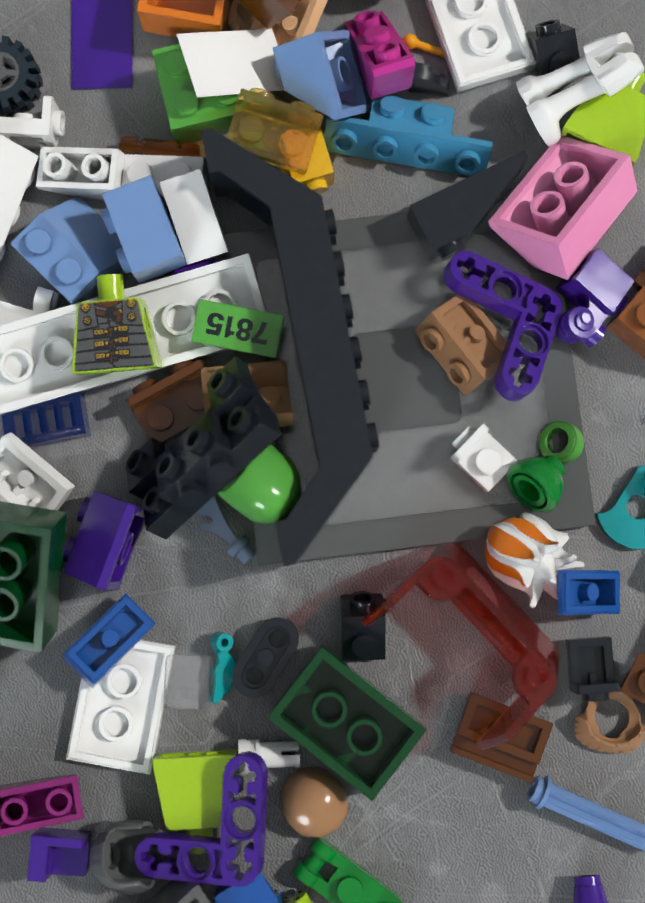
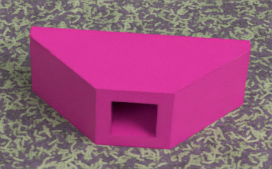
[344,11,416,99]

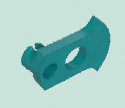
[595,466,645,549]

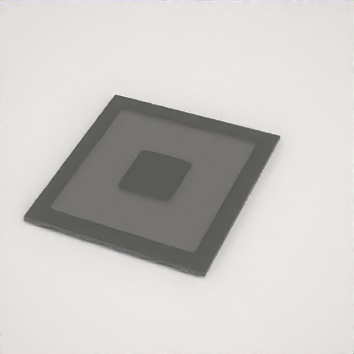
[223,201,596,566]

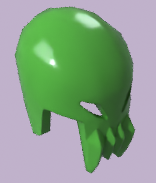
[217,444,301,525]

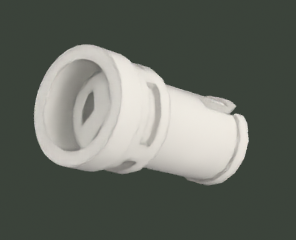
[238,739,300,775]

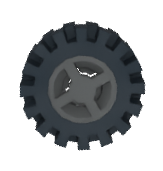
[0,35,43,117]

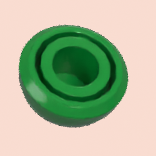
[507,455,565,513]

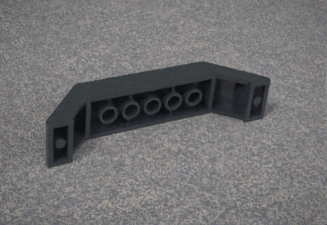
[201,129,379,566]

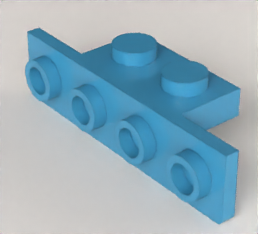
[324,96,493,176]

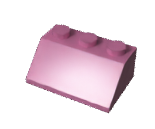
[488,135,637,280]

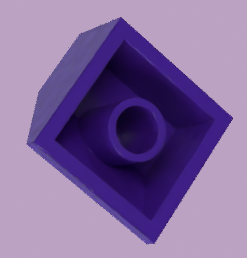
[63,491,145,591]

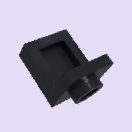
[526,20,580,76]
[340,591,385,661]
[565,636,621,701]

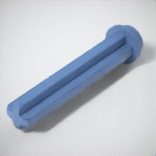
[527,775,645,851]

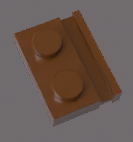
[449,691,553,783]

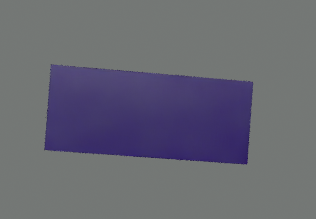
[71,0,133,89]

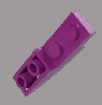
[0,774,84,836]

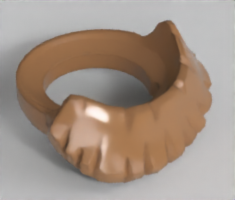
[574,692,645,754]

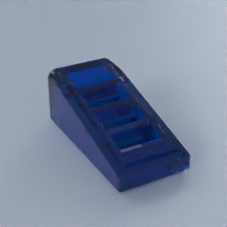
[1,392,91,447]

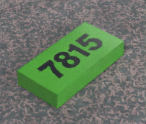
[191,299,285,359]

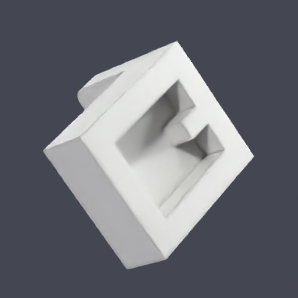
[0,96,65,149]
[450,423,518,493]

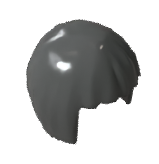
[89,819,162,895]

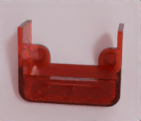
[361,542,560,751]

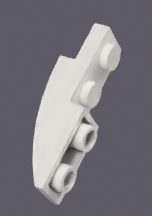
[36,146,208,206]

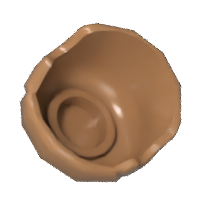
[280,767,349,838]

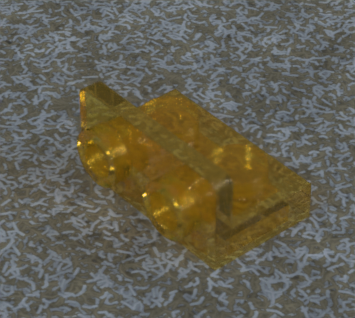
[227,88,324,175]

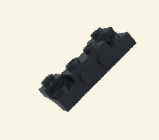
[125,356,281,539]

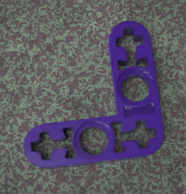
[443,251,562,402]
[134,751,268,887]

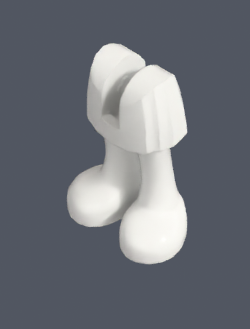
[516,32,645,146]

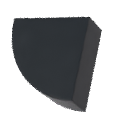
[408,62,450,96]

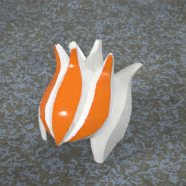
[485,511,584,608]

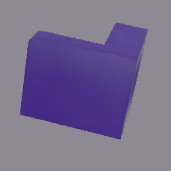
[27,827,92,882]

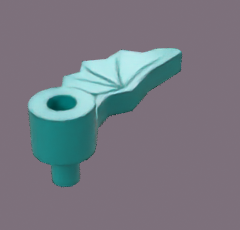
[210,631,236,704]

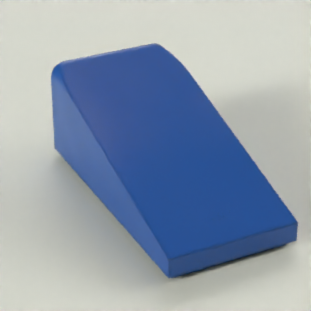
[557,570,620,615]
[62,593,156,688]

